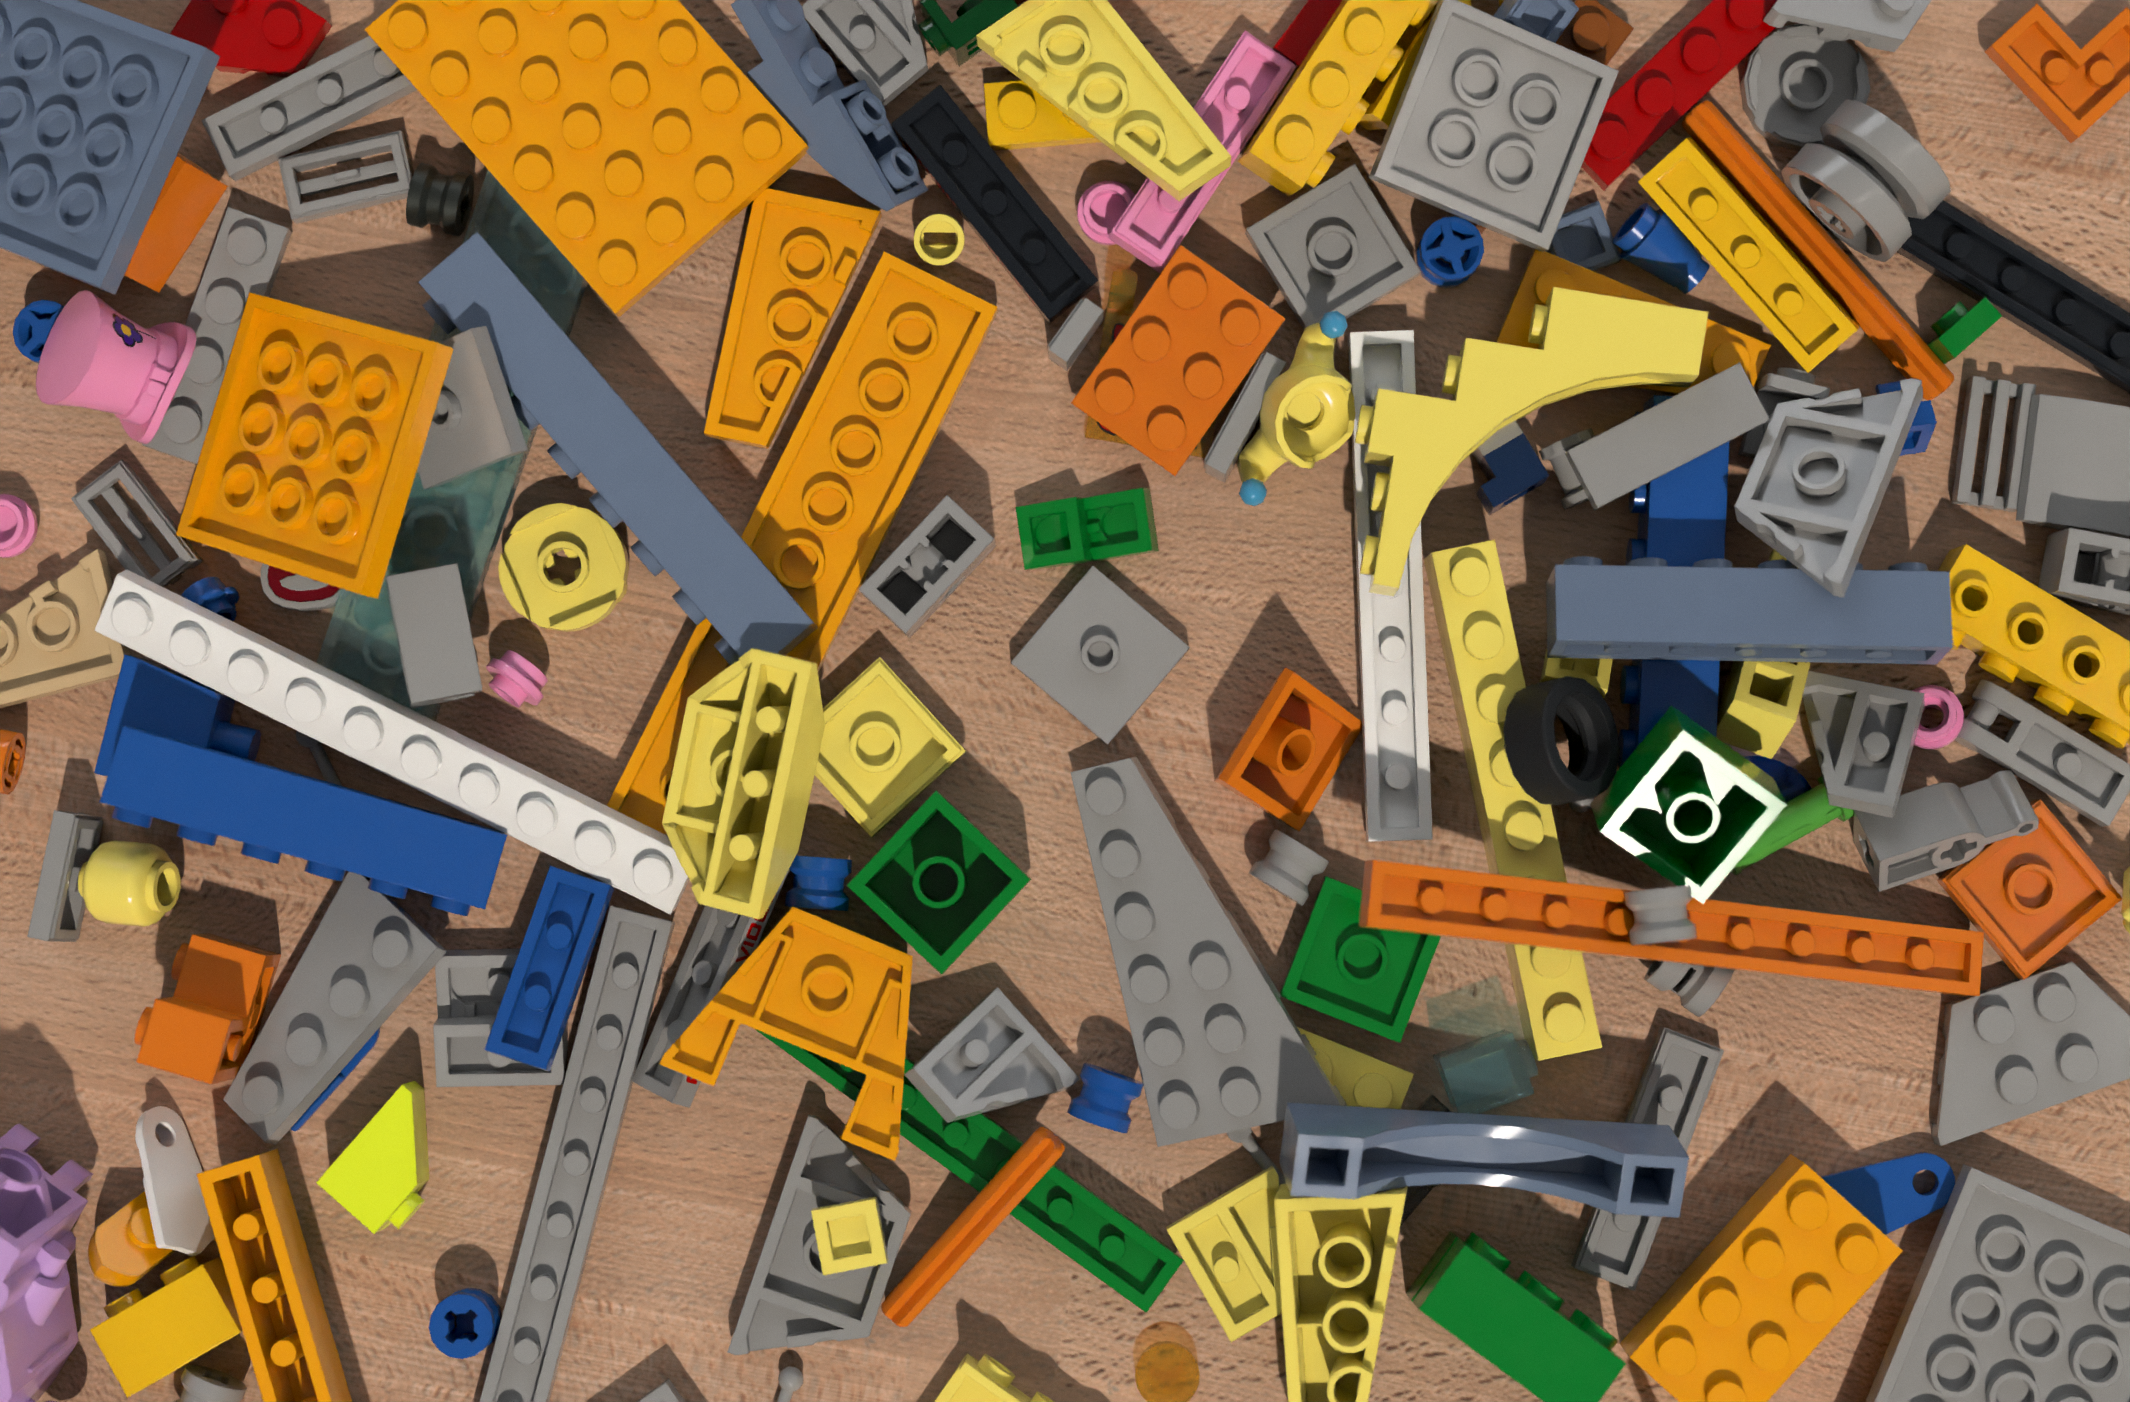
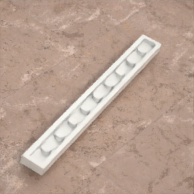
[94,570,689,915]

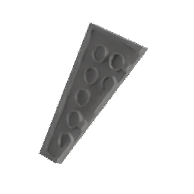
[1071,757,1347,1147]

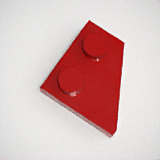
[170,0,332,78]

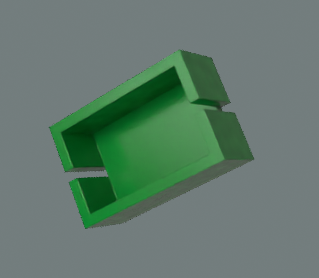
[1406,1231,1626,1402]

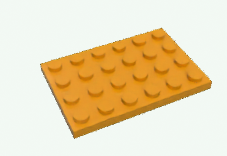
[364,0,809,318]

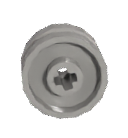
[1781,99,1951,262]

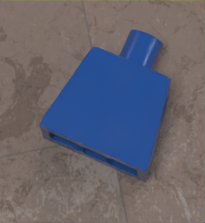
[94,655,261,776]

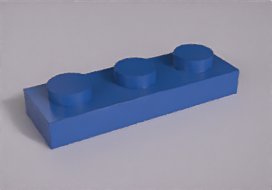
[484,866,614,1072]

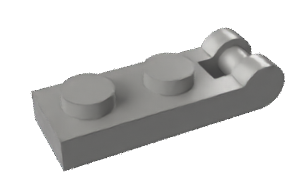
[1955,679,2130,827]

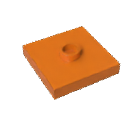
[1937,799,2122,980]

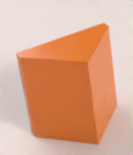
[1215,667,1362,832]

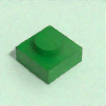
[1927,297,2002,364]

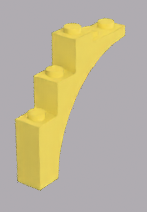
[1355,287,1709,596]

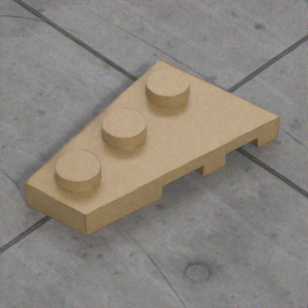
[0,549,131,708]

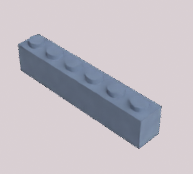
[1546,556,1953,665]

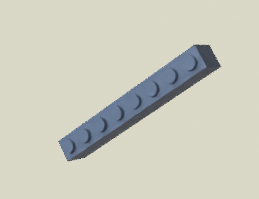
[418,232,818,665]

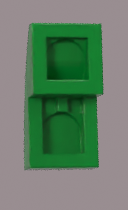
[1016,487,1159,570]

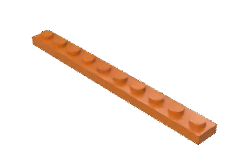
[1359,860,1984,996]

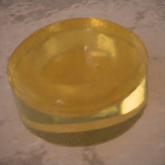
[1135,1341,1200,1402]

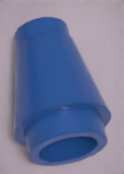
[1613,203,1710,294]

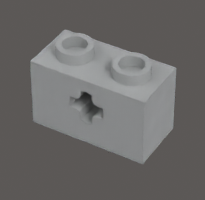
[859,495,996,639]
[2038,528,2130,615]

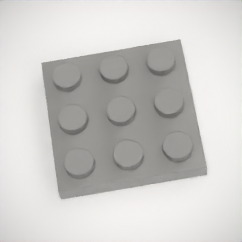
[1369,0,1619,252]

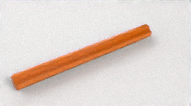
[1682,100,1955,400]

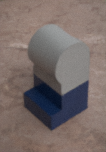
[1472,421,1549,516]

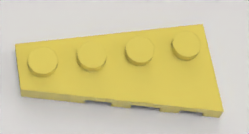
[976,0,1231,201]

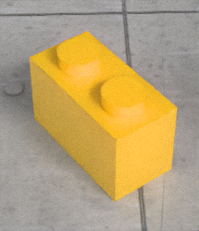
[90,1256,243,1398]

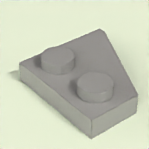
[1802,671,1925,818]

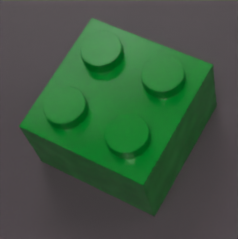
[1590,705,1787,904]
[847,791,1032,975]

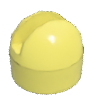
[914,213,965,265]

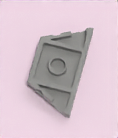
[1734,378,1923,598]
[1931,961,2130,1146]
[728,1114,912,1355]

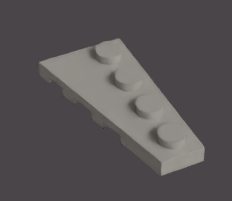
[223,872,447,1145]

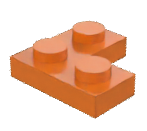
[1984,4,2130,143]

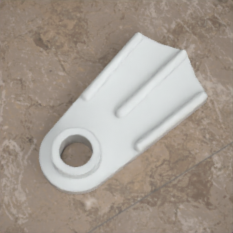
[135,1106,215,1257]

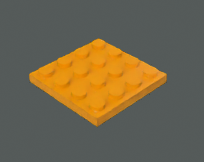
[176,292,454,599]

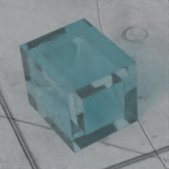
[1433,1029,1538,1114]

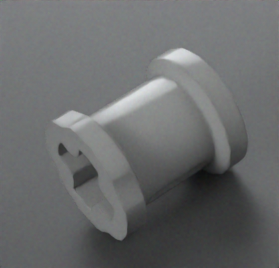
[1539,428,1595,510]

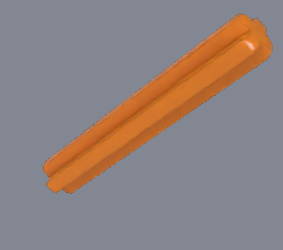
[881,1127,1065,1328]

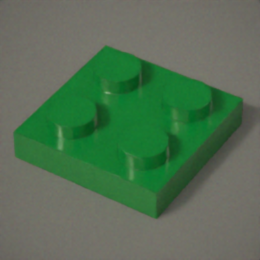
[1280,876,1441,1043]

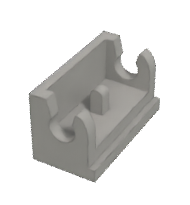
[386,563,483,709]

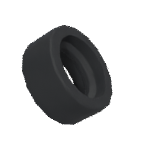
[1503,676,1619,805]

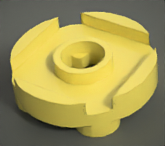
[498,503,629,632]

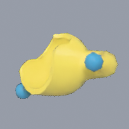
[1238,311,1355,506]

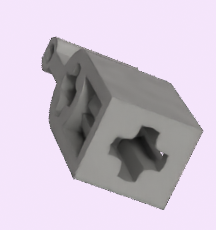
[1853,770,2039,892]

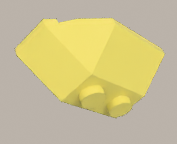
[662,648,825,919]

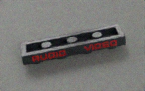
[891,85,1099,324]

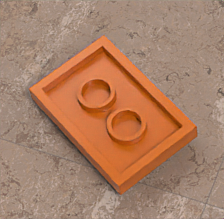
[1071,245,1286,476]

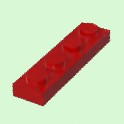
[1581,0,1777,191]

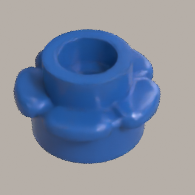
[181,577,239,621]

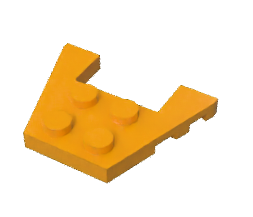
[660,907,913,1161]

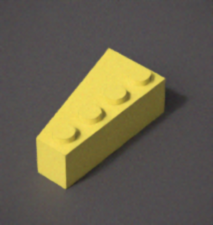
[1274,1184,1408,1402]

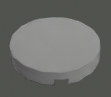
[1740,24,1870,152]

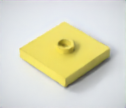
[815,657,966,837]

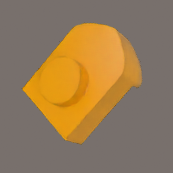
[87,1191,176,1287]

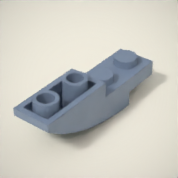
[731,0,928,211]

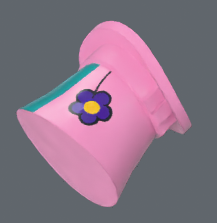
[36,290,196,444]

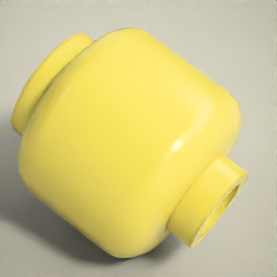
[78,840,181,927]

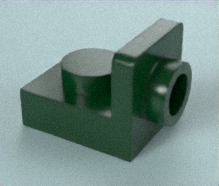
[918,0,1018,66]

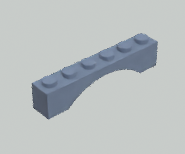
[1279,1102,1689,1218]

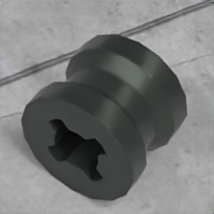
[406,163,474,237]

